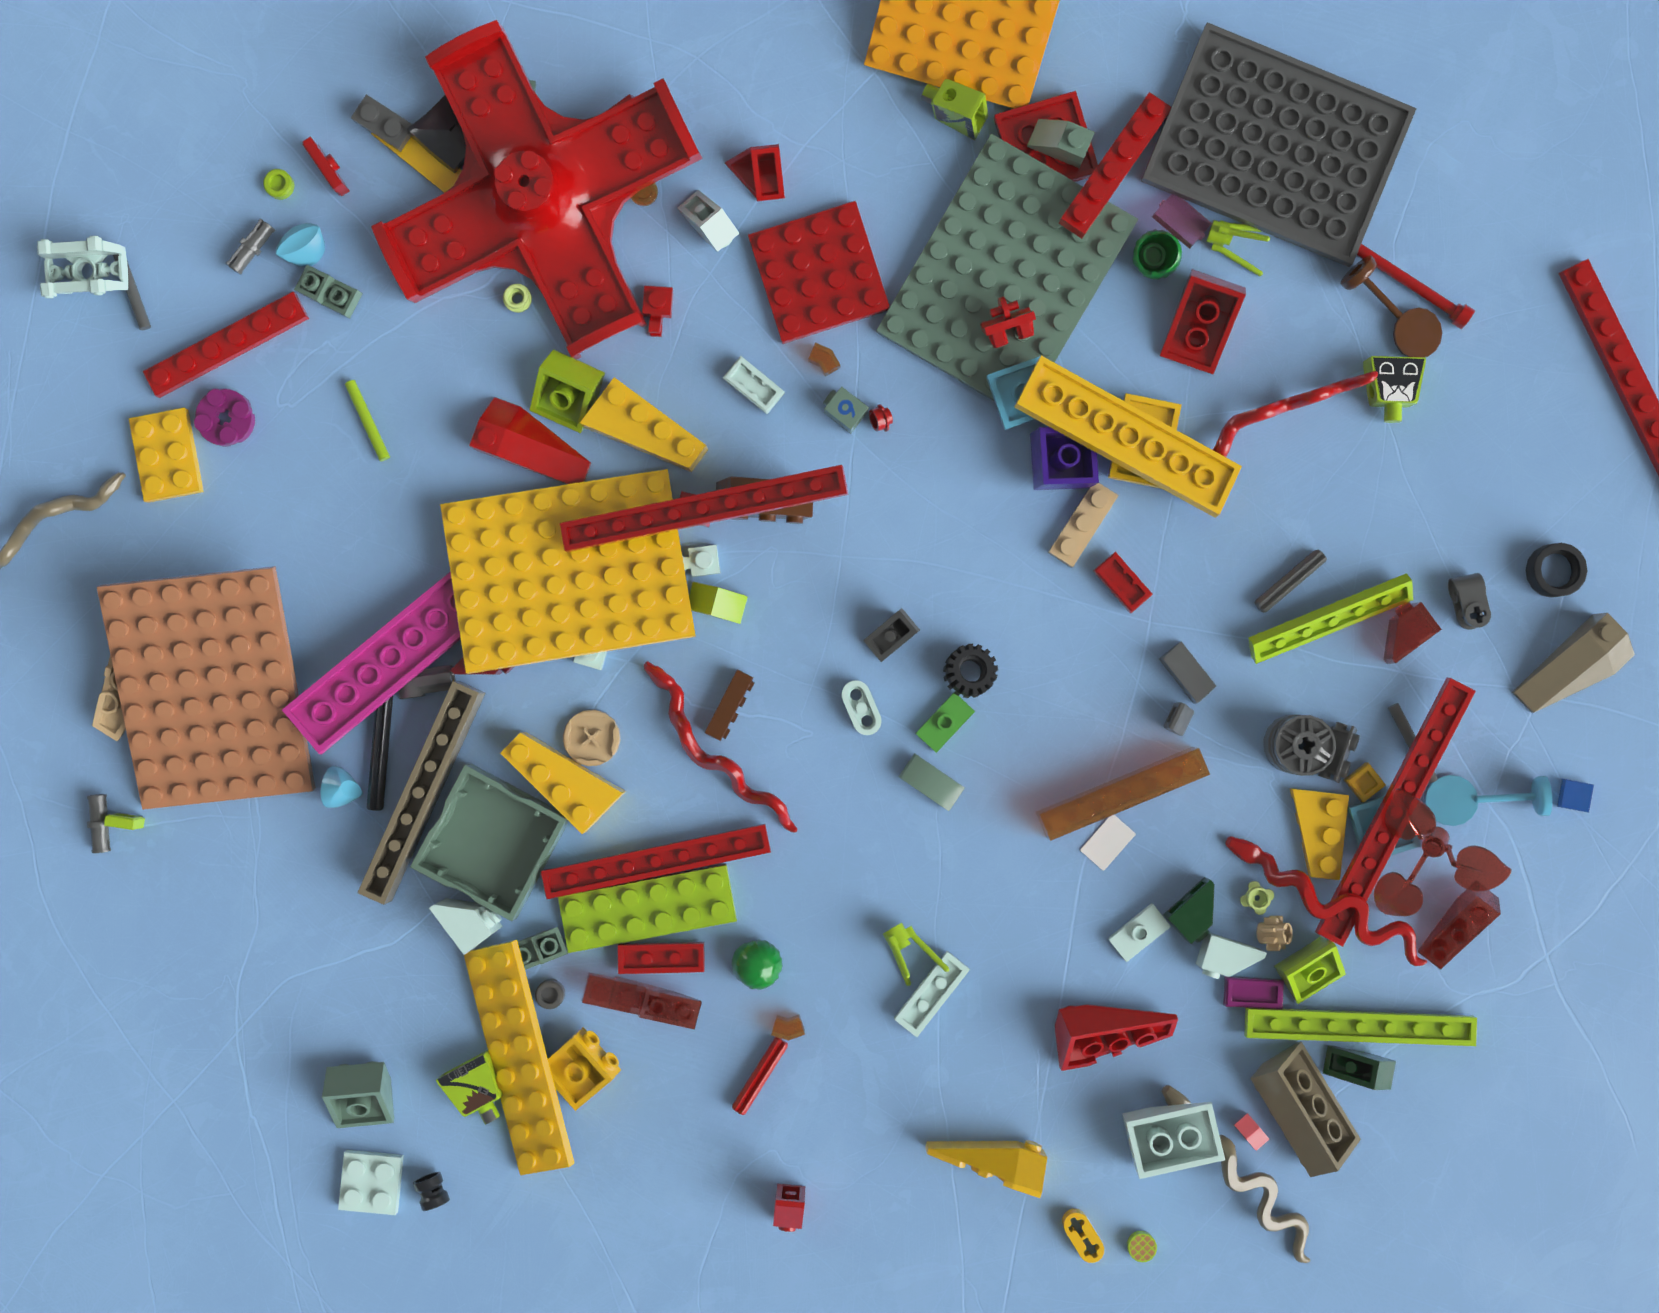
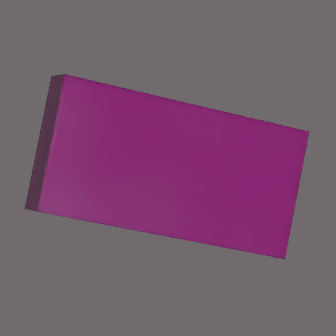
[1223,976,1284,1009]

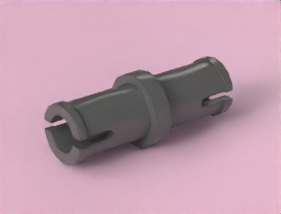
[225,219,275,275]
[87,794,111,853]

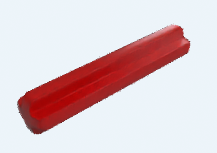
[732,1037,788,1115]

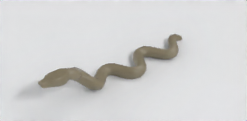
[0,472,126,569]
[1162,1085,1311,1263]

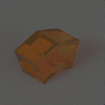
[808,343,841,377]
[771,1015,805,1041]

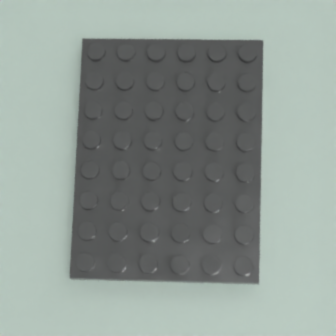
[1141,22,1417,267]

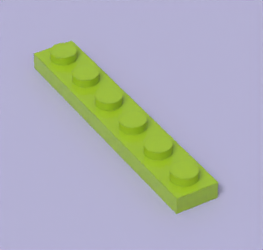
[1248,573,1413,664]

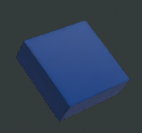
[1557,779,1594,813]

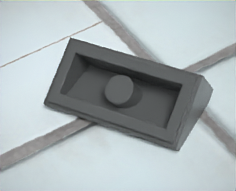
[1159,641,1216,704]

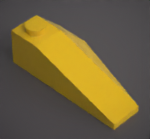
[925,1140,1047,1198]

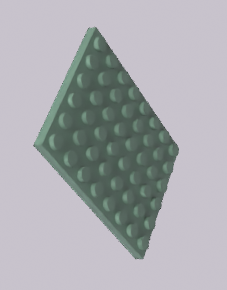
[876,133,1138,401]

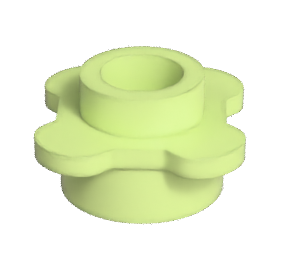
[1240,881,1274,915]

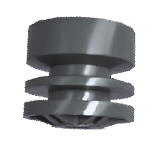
[1263,715,1336,776]

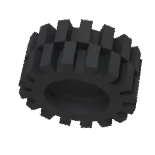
[943,644,998,698]

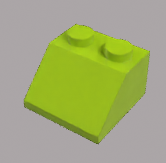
[529,349,605,433]

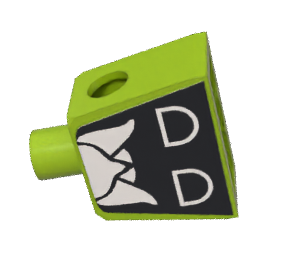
[1363,356,1426,423]

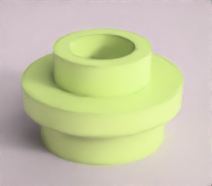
[503,284,532,313]

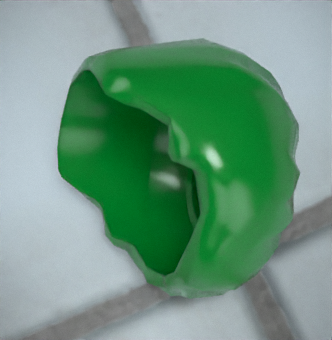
[1132,229,1182,280]
[731,940,783,990]

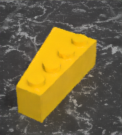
[580,377,708,472]
[500,732,626,834]

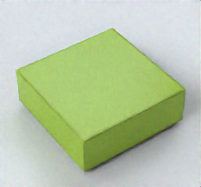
[104,813,145,830]

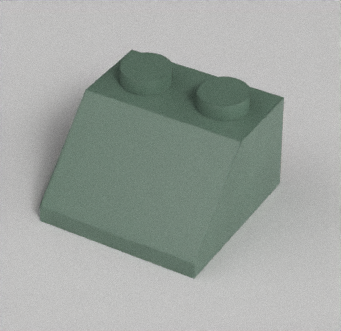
[322,1061,394,1128]

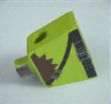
[921,79,988,140]
[436,1050,503,1125]

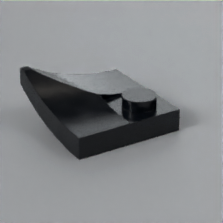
[407,95,466,173]

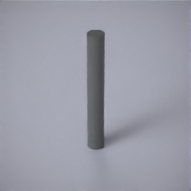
[113,254,151,330]
[1388,703,1438,784]

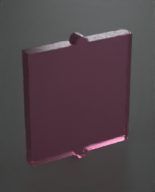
[1152,194,1212,249]

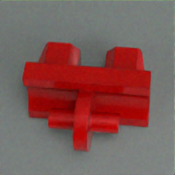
[980,296,1036,348]

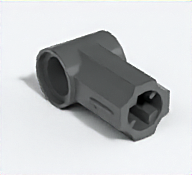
[399,665,456,699]

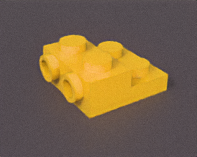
[548,1027,621,1111]

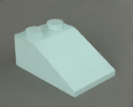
[1122,1102,1225,1179]

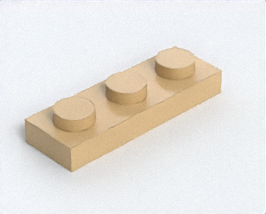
[1048,483,1119,568]

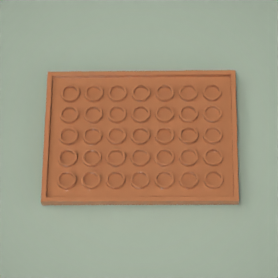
[97,566,316,810]

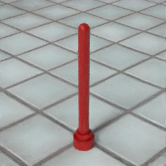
[1357,244,1475,329]

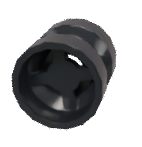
[413,1172,450,1211]

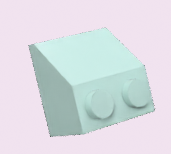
[429,898,503,955]

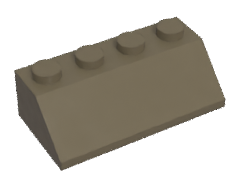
[1250,1042,1361,1177]

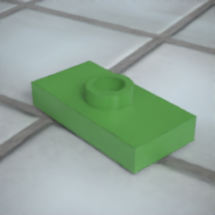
[915,692,975,753]

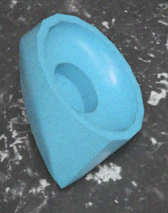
[276,223,325,267]
[321,766,363,808]

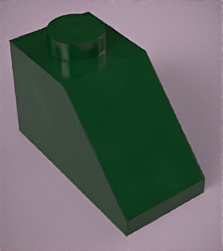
[1163,877,1215,944]
[1322,1045,1396,1090]

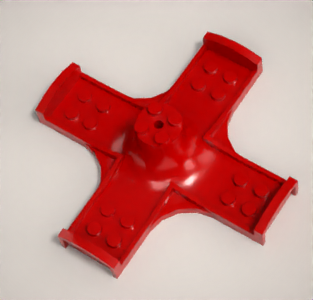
[371,20,703,360]

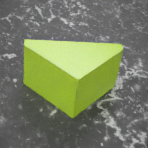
[689,582,748,624]

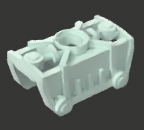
[37,236,128,299]

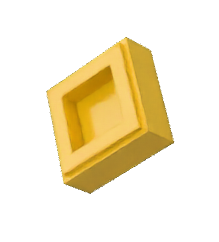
[1343,762,1386,803]

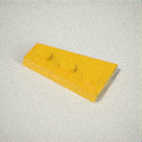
[1290,788,1349,880]

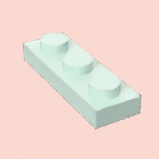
[894,951,970,1037]

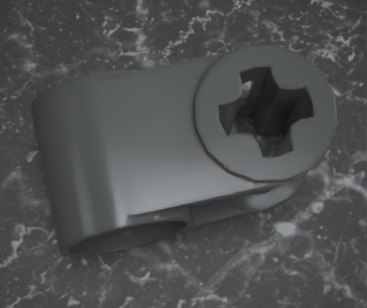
[1448,573,1491,630]

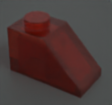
[1383,601,1442,664]

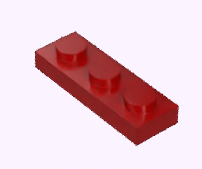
[618,942,705,974]

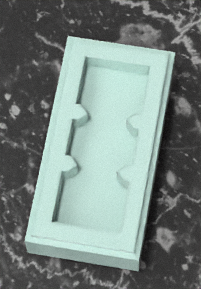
[723,356,785,415]
[1107,903,1171,962]

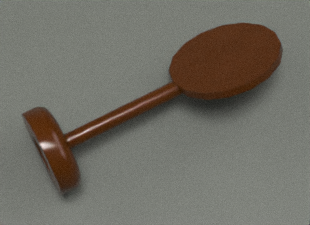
[1340,255,1442,358]

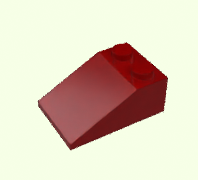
[1160,269,1246,374]

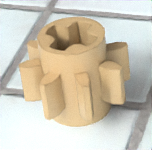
[1257,916,1293,951]

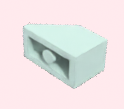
[677,190,739,252]
[1196,933,1267,979]

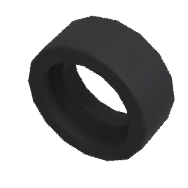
[1525,542,1588,598]

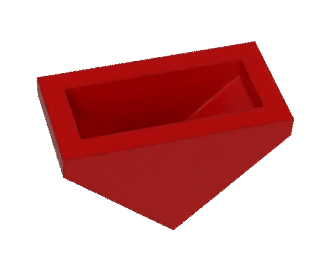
[725,144,785,201]

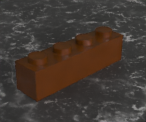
[705,669,755,741]

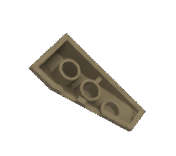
[1512,613,1635,713]

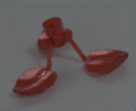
[1374,789,1512,916]

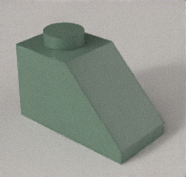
[1027,119,1095,168]

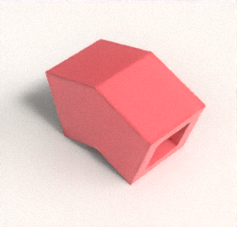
[1234,1113,1269,1151]

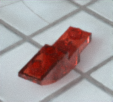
[581,972,702,1030]

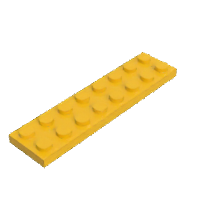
[1014,356,1242,518]
[464,940,574,1175]

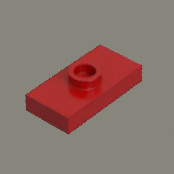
[302,136,350,196]
[1093,551,1153,613]

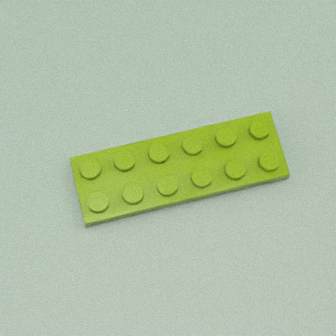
[558,864,737,953]

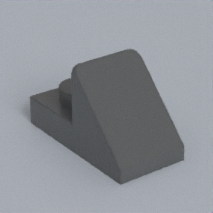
[863,608,920,662]

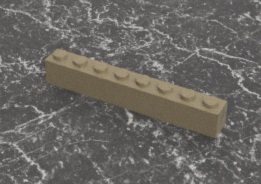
[357,681,485,905]

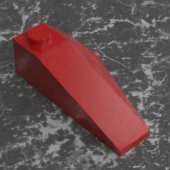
[469,397,591,484]
[1055,1005,1178,1071]

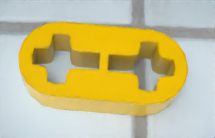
[1062,1209,1104,1263]

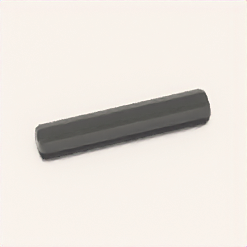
[1254,549,1327,613]

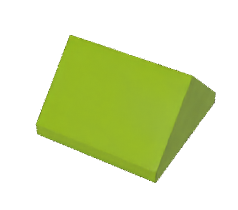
[1274,936,1346,1004]

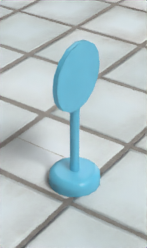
[1425,775,1552,826]

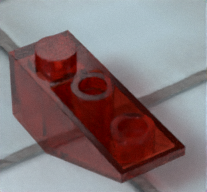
[1418,881,1501,969]

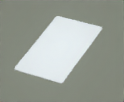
[1080,813,1136,871]

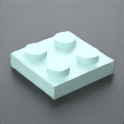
[338,1150,404,1215]

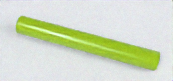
[344,380,390,462]

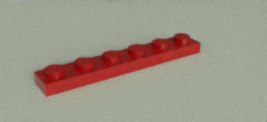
[1059,92,1171,239]
[143,292,309,398]

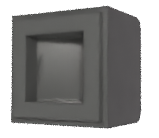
[1164,702,1194,736]

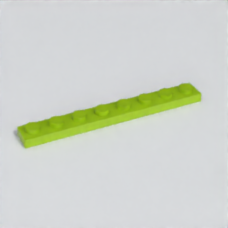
[1244,1007,1477,1046]

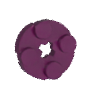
[194,389,255,447]

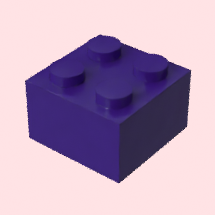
[1030,427,1099,490]

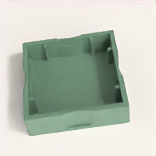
[410,764,569,921]

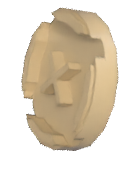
[563,710,621,766]

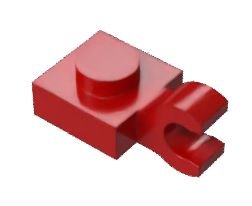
[642,286,674,337]

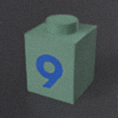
[823,386,869,434]

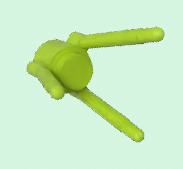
[1206,220,1270,276]
[883,923,949,986]

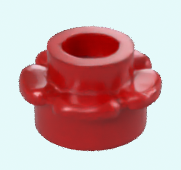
[869,404,893,432]

